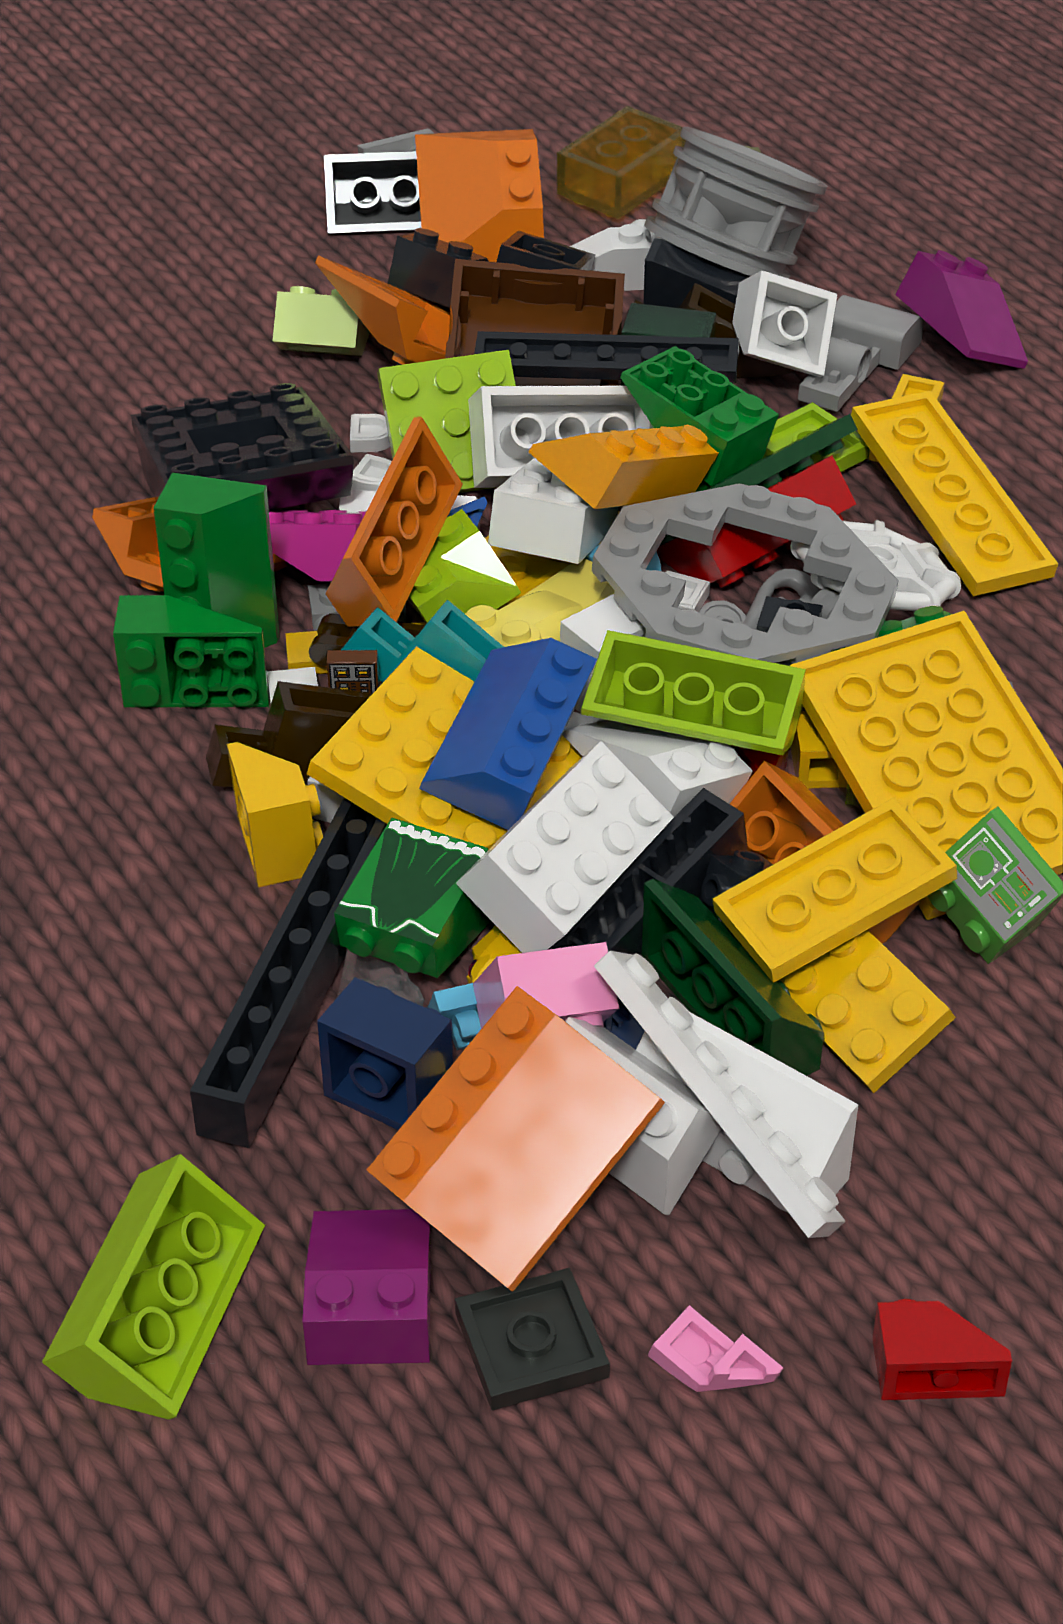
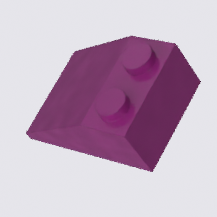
[895,250,1028,369]
[302,1209,431,1365]

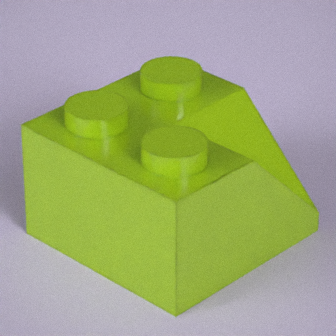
[408,509,521,624]

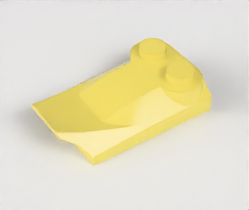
[465,558,615,647]

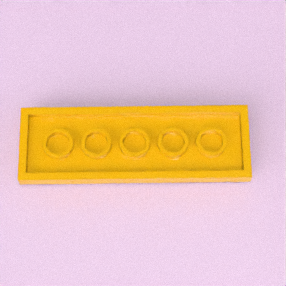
[851,391,1058,596]

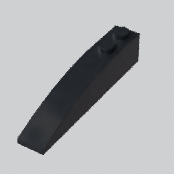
[547,788,748,955]

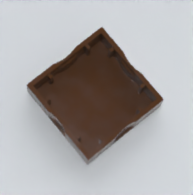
[445,259,625,386]

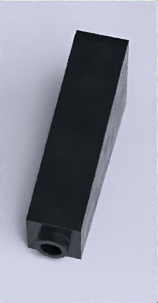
[643,238,750,319]

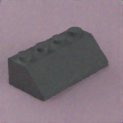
[324,151,421,235]

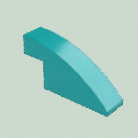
[341,600,504,682]

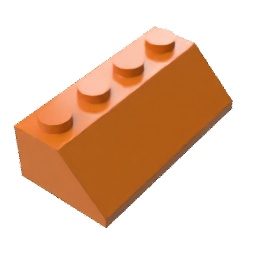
[326,417,463,627]
[729,761,920,944]

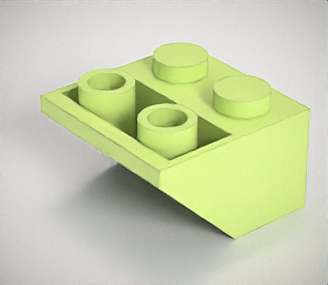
[272,286,370,356]

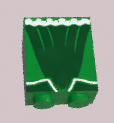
[334,817,491,978]

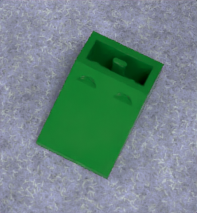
[620,346,779,486]
[113,595,269,707]

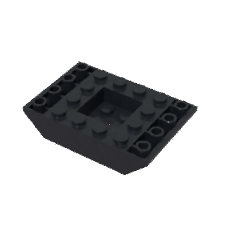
[131,383,354,510]

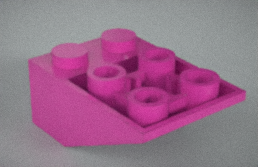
[269,510,367,581]

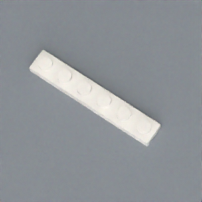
[594,951,846,1238]

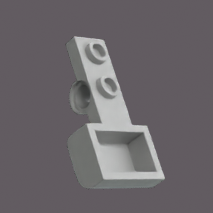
[798,295,924,411]

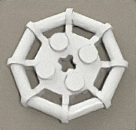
[790,520,961,612]

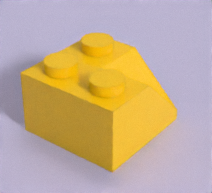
[227,742,323,888]

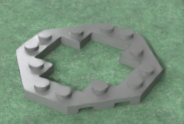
[592,483,899,664]

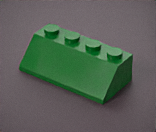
[153,473,280,648]

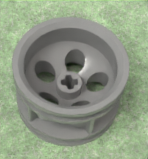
[644,126,828,279]

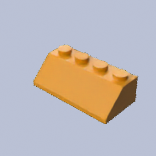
[528,425,719,509]

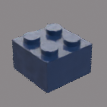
[317,977,453,1130]

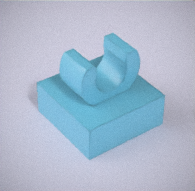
[428,983,481,1050]

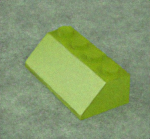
[581,630,806,756]
[42,1154,265,1420]

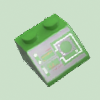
[927,806,1063,964]

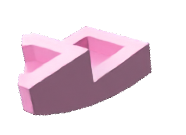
[647,1305,783,1392]

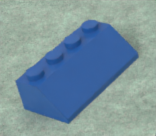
[419,638,597,830]

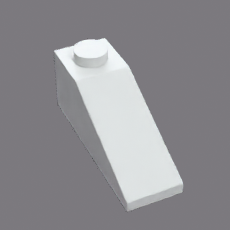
[570,224,652,291]

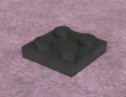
[455,1267,610,1411]

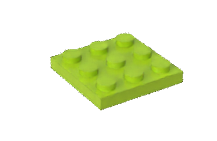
[377,350,516,493]

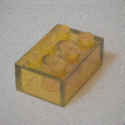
[557,106,686,219]

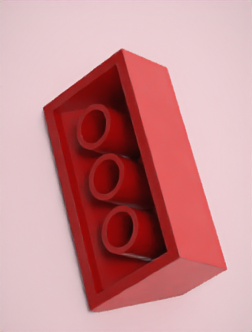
[657,455,856,588]

